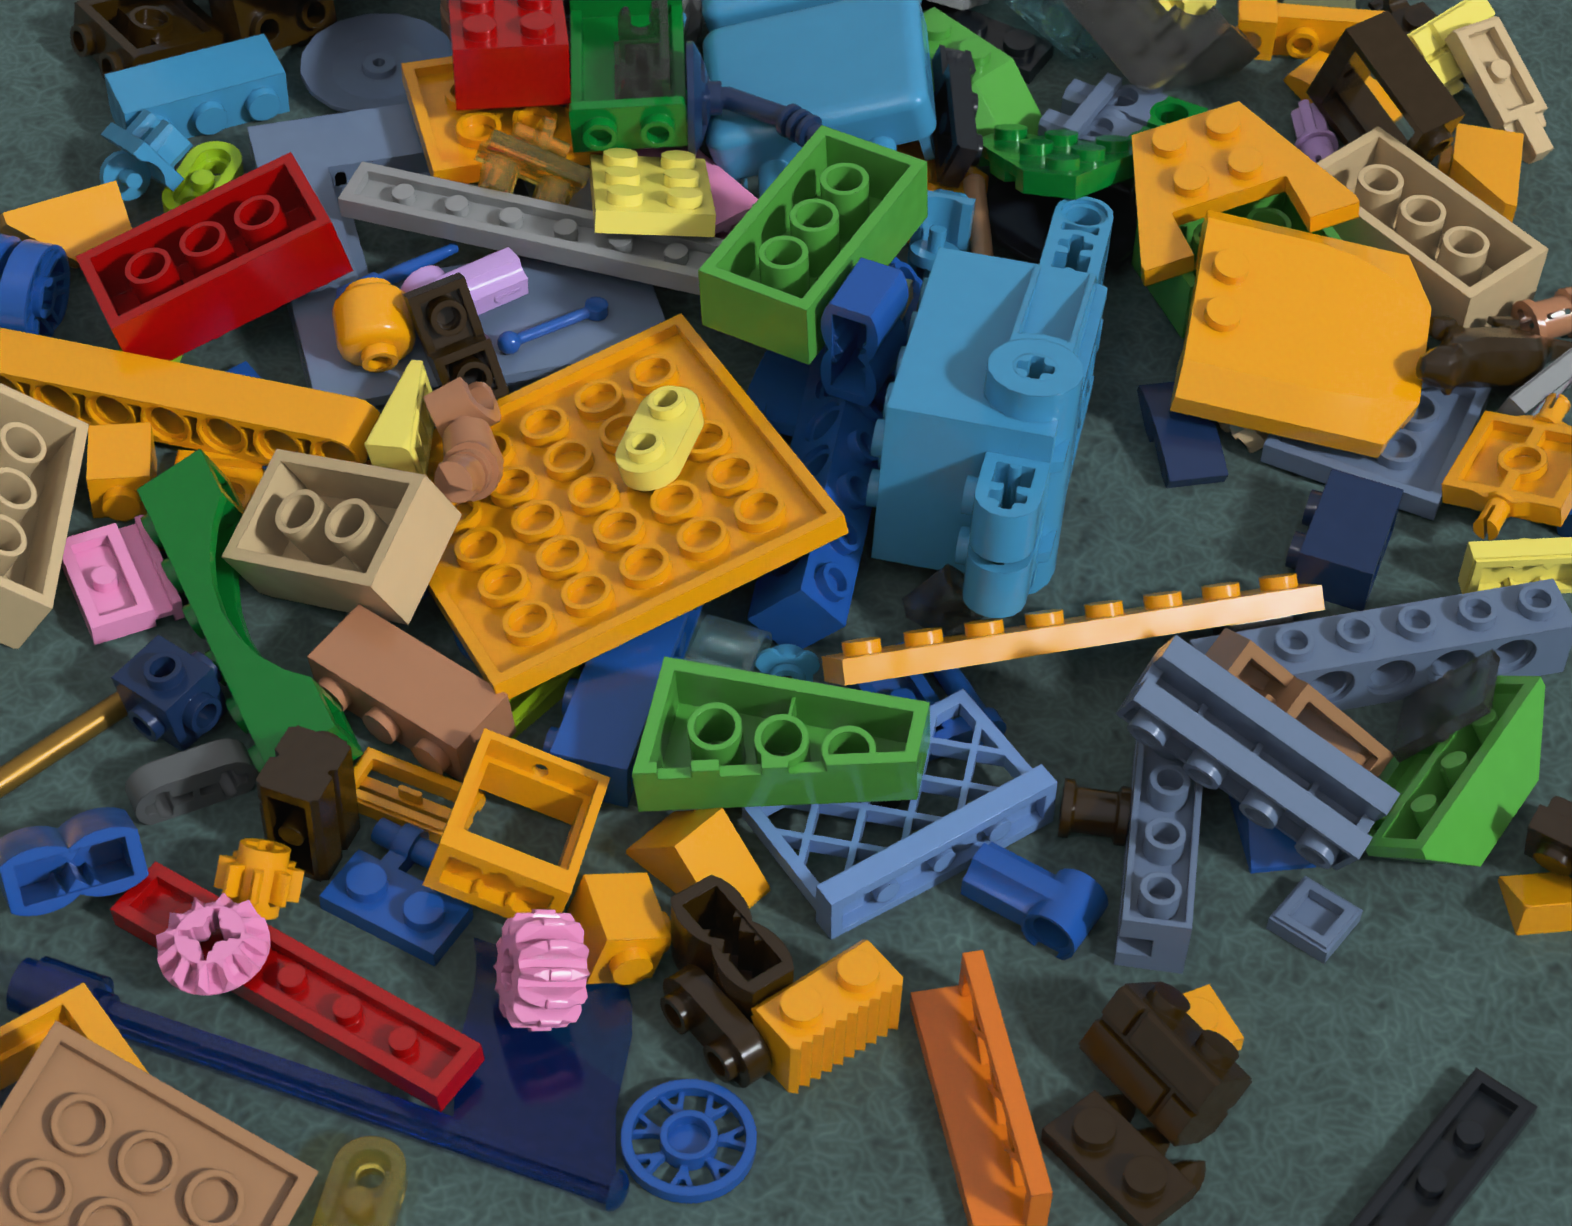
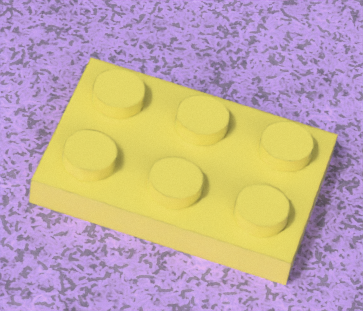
[589,148,716,237]

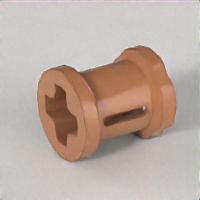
[1510,286,1572,339]

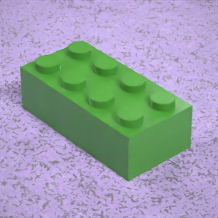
[698,125,928,365]

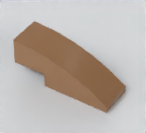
[1205,627,1394,777]

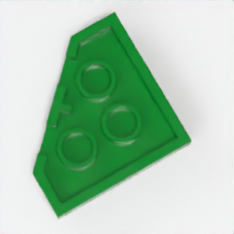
[977,124,1134,200]

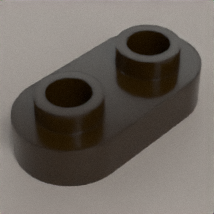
[660,964,772,1088]

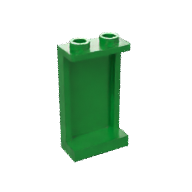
[569,0,688,153]

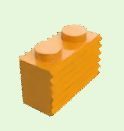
[751,939,903,1094]

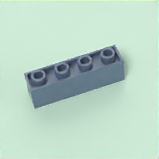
[1115,635,1401,871]
[1114,740,1203,974]

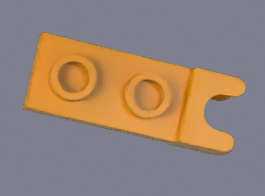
[1232,0,1385,61]

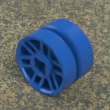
[0,233,70,337]

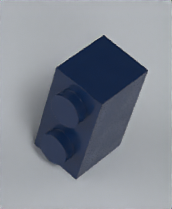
[1285,469,1404,611]

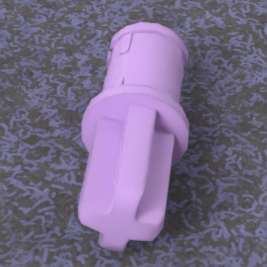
[1291,99,1338,163]

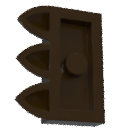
[1041,1090,1206,1226]

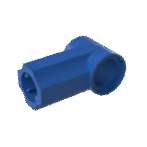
[961,842,1108,960]

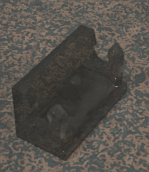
[614,0,673,99]

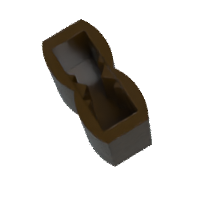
[671,875,794,1023]

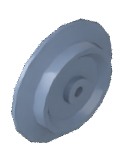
[300,13,452,112]

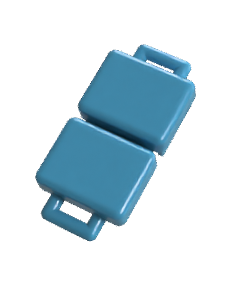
[701,0,937,198]

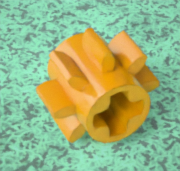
[213,838,305,920]

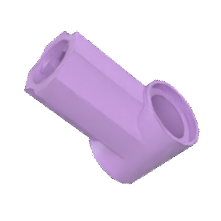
[400,247,529,315]

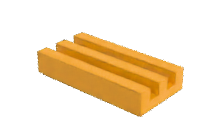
[353,747,486,844]

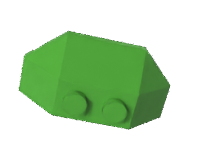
[923,7,1042,137]
[1365,675,1545,867]

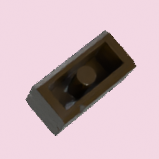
[256,725,360,882]
[1079,981,1252,1146]

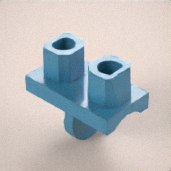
[99,109,193,201]
[907,189,976,280]

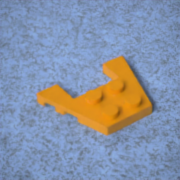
[1132,101,1360,286]

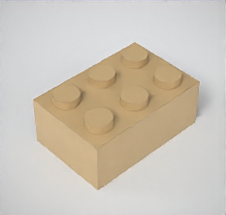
[221,449,462,625]

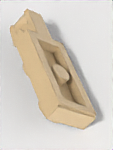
[1445,16,1554,164]

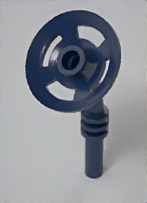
[686,41,823,155]

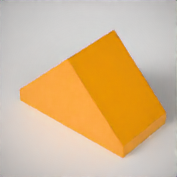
[626,807,770,909]

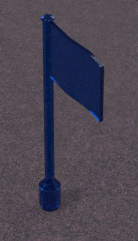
[6,938,632,1211]

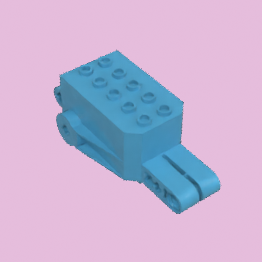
[866,196,1114,618]

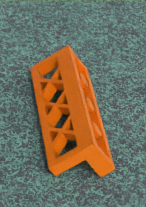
[910,950,1053,1226]

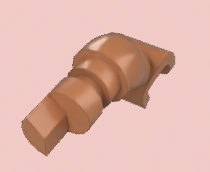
[423,377,504,503]

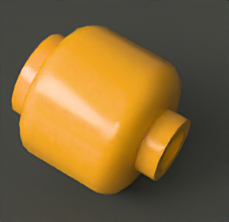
[332,277,416,372]

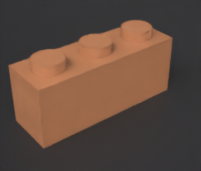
[307,604,517,783]

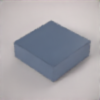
[1266,876,1363,964]

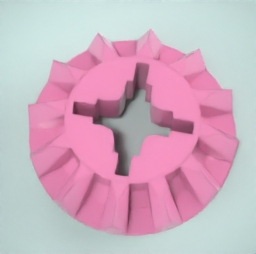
[156,892,271,996]

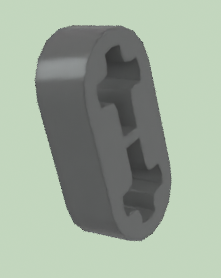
[125,738,258,825]

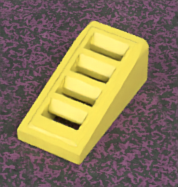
[364,360,435,476]

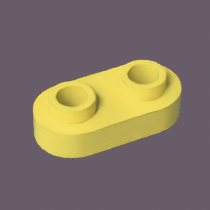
[615,386,704,491]

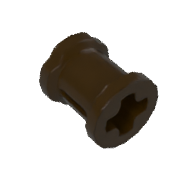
[1057,778,1132,846]

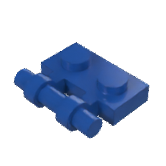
[319,817,473,967]

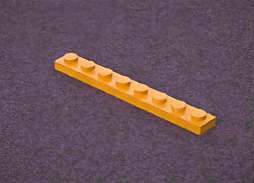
[821,573,1325,686]

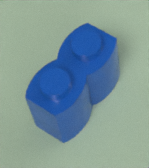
[820,257,909,407]
[0,807,149,916]

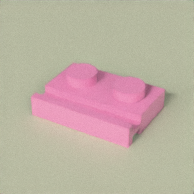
[61,515,185,645]

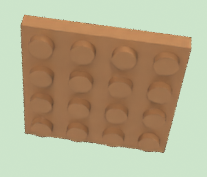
[0,1021,319,1226]

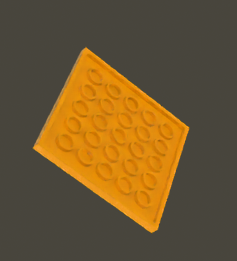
[365,313,849,699]

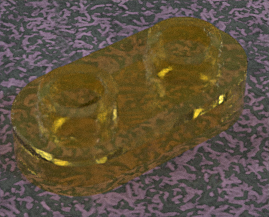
[311,1136,408,1226]

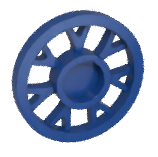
[621,1079,757,1204]

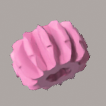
[493,909,590,1031]

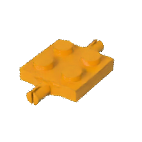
[1441,393,1572,540]

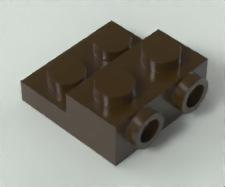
[70,0,228,82]

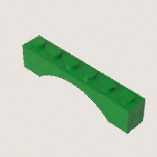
[137,449,364,773]

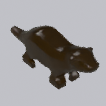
[1416,316,1572,396]

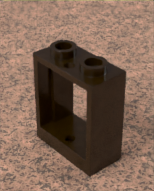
[1306,10,1465,163]

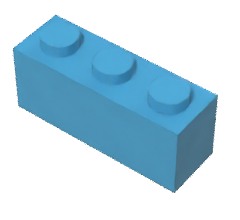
[104,33,290,139]

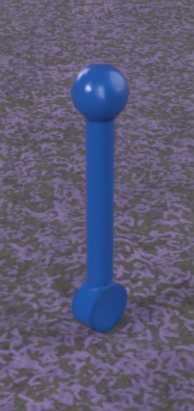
[497,296,608,355]

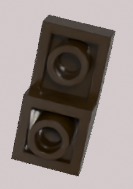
[403,272,510,399]

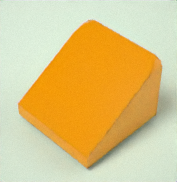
[1498,872,1572,935]

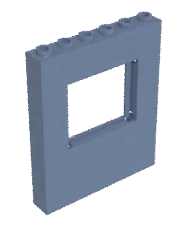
[247,90,665,427]

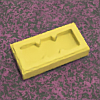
[1458,537,1572,594]

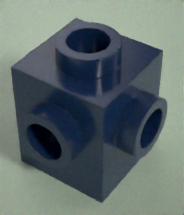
[111,634,228,752]

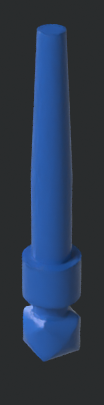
[335,242,459,300]

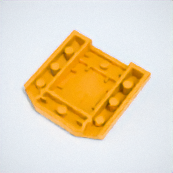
[1170,209,1432,458]

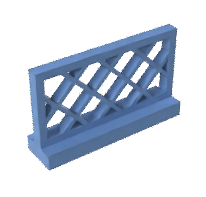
[742,689,1057,940]

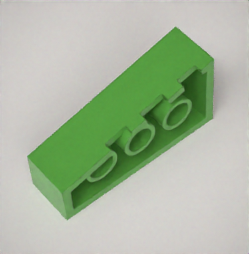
[632,656,930,812]

